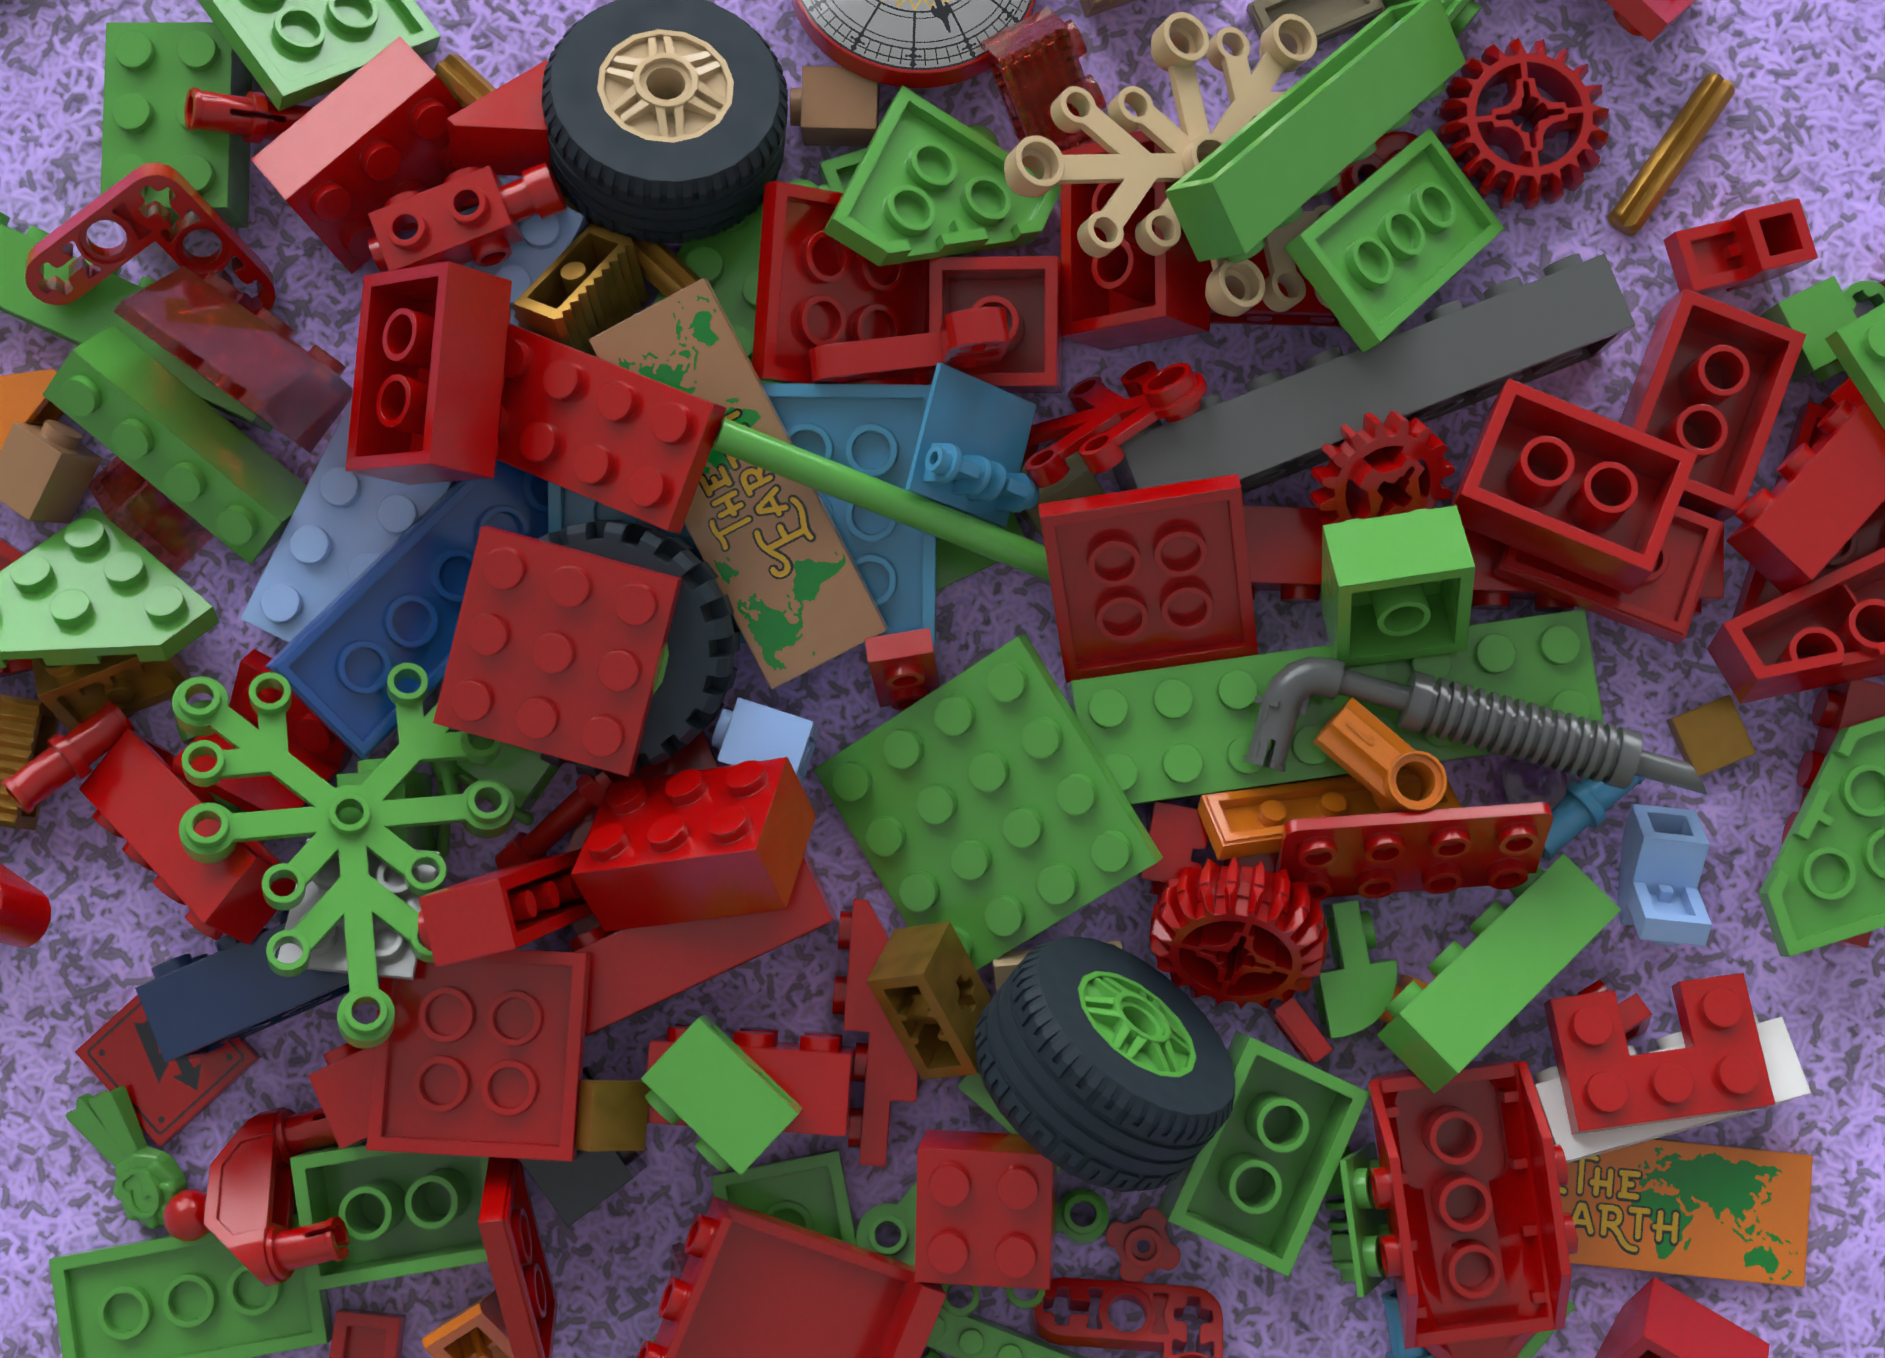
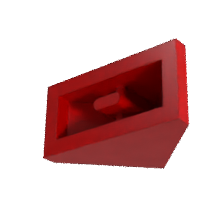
[447,60,552,176]

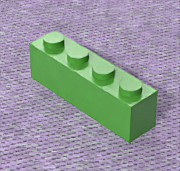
[42,325,307,564]
[1377,854,1621,1094]

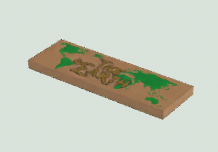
[589,278,889,689]

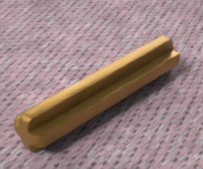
[1608,73,1735,236]

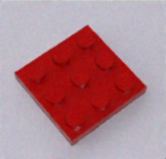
[752,181,930,385]
[1038,474,1258,683]
[433,525,683,777]
[366,944,591,1162]

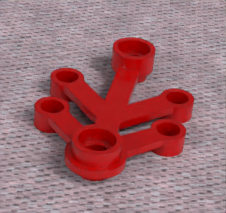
[1023,361,1208,488]

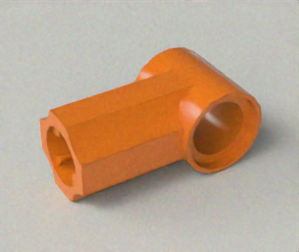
[1312,697,1447,813]

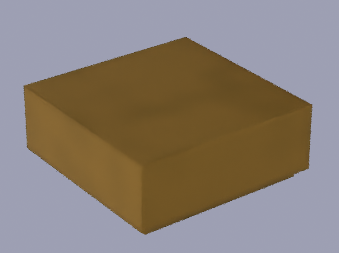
[1666,695,1756,777]
[575,1080,649,1152]

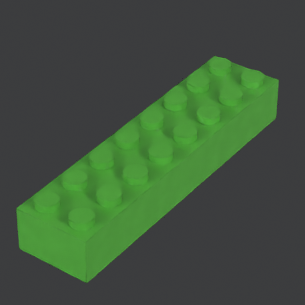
[1067,609,1604,806]

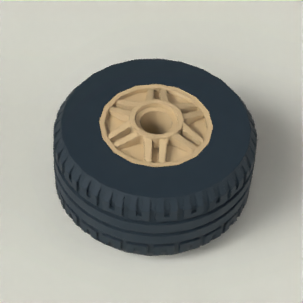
[542,0,788,243]

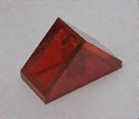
[88,456,214,573]

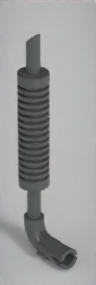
[1243,656,1707,795]

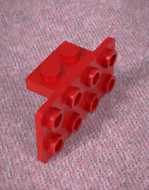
[1276,802,1553,901]

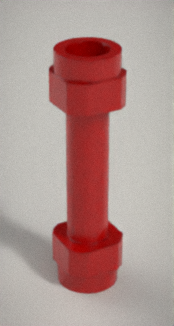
[495,771,627,869]

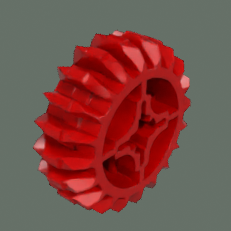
[1436,37,1609,211]
[1149,856,1329,1010]

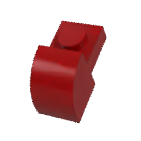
[1663,198,1818,294]

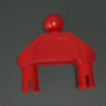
[163,1107,350,1287]

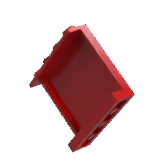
[636,1196,947,1358]

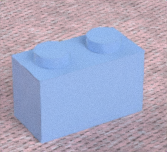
[712,697,820,786]

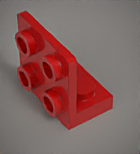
[171,649,353,812]

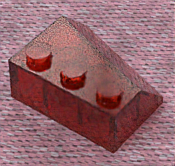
[114,266,353,453]

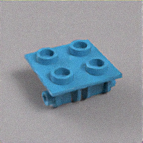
[905,363,1040,528]

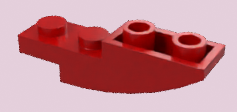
[832,899,918,1167]

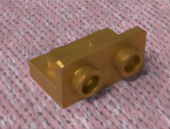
[32,654,191,731]

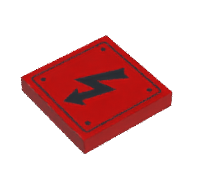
[75,995,261,1147]

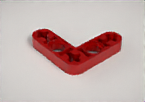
[25,163,276,321]
[808,307,1010,384]
[1031,1277,1223,1358]

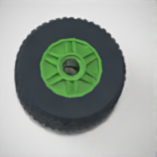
[975,936,1235,1192]

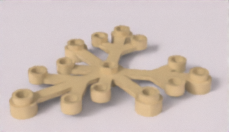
[1004,12,1332,317]

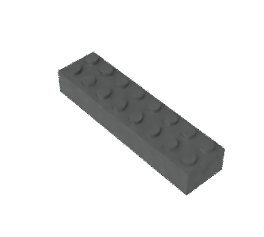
[1112,253,1635,494]

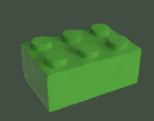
[100,22,252,228]
[1157,1031,1370,1277]
[290,1140,489,1292]

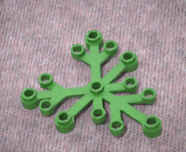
[172,663,515,1049]

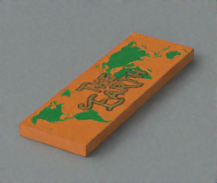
[1559,1138,1813,1287]

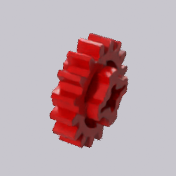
[1310,410,1455,525]

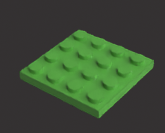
[813,634,1163,971]

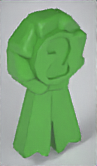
[65,1085,188,1229]

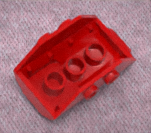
[1368,1060,1578,1358]

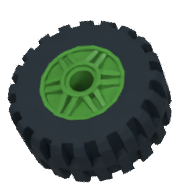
[539,519,740,776]

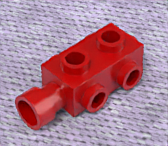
[368,161,567,272]

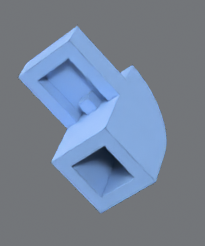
[1617,804,1712,947]

